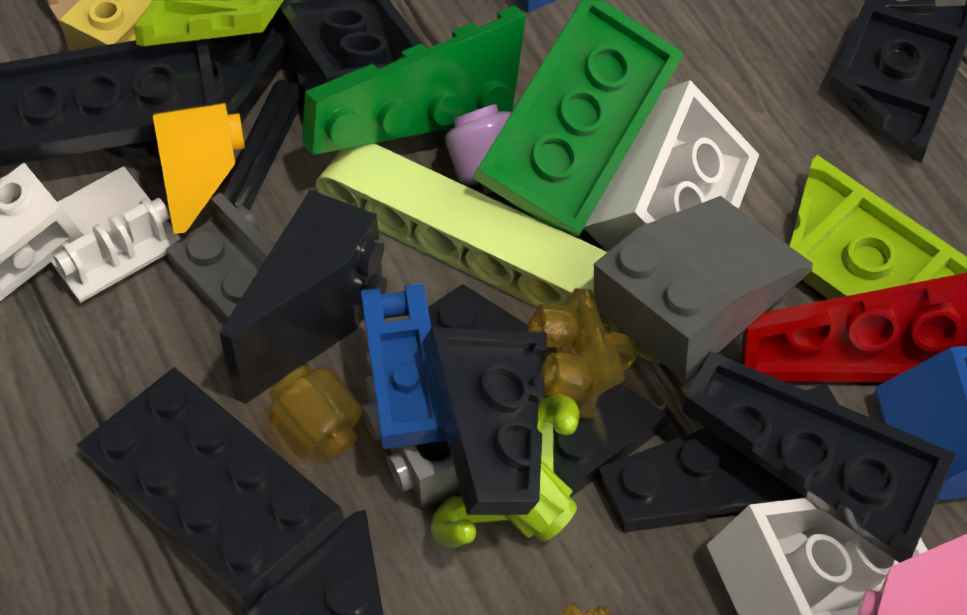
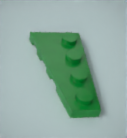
[302,5,526,155]

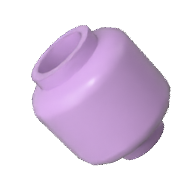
[445,104,511,194]

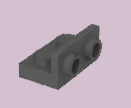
[165,192,277,323]

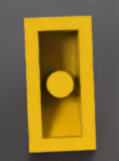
[153,103,245,234]

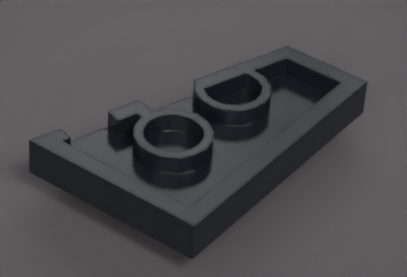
[422,327,547,515]

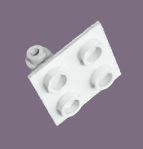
[51,166,181,303]

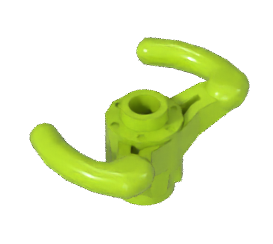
[431,395,579,548]

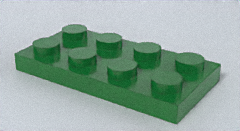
[472,0,684,238]

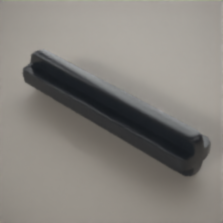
[220,79,303,210]

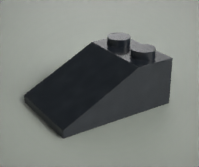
[276,0,426,97]
[219,190,387,404]

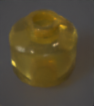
[267,365,362,461]

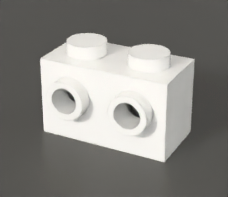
[0,163,84,301]

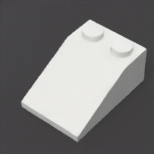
[707,498,928,615]

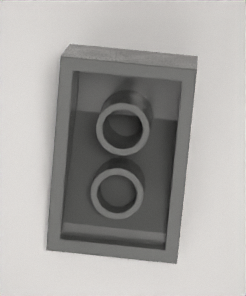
[594,196,813,381]

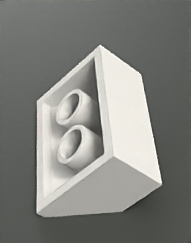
[584,80,759,251]

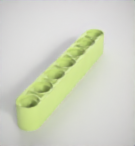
[315,143,663,364]

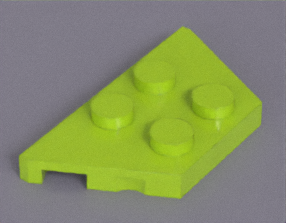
[134,0,284,46]
[790,155,967,299]

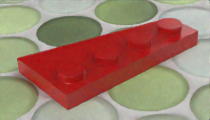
[740,273,967,382]

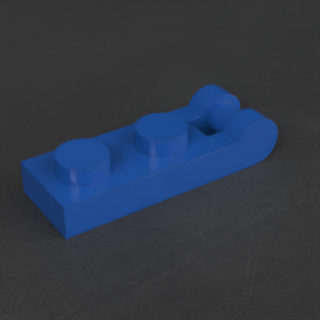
[361,282,447,449]

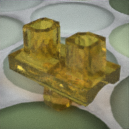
[527,288,637,418]

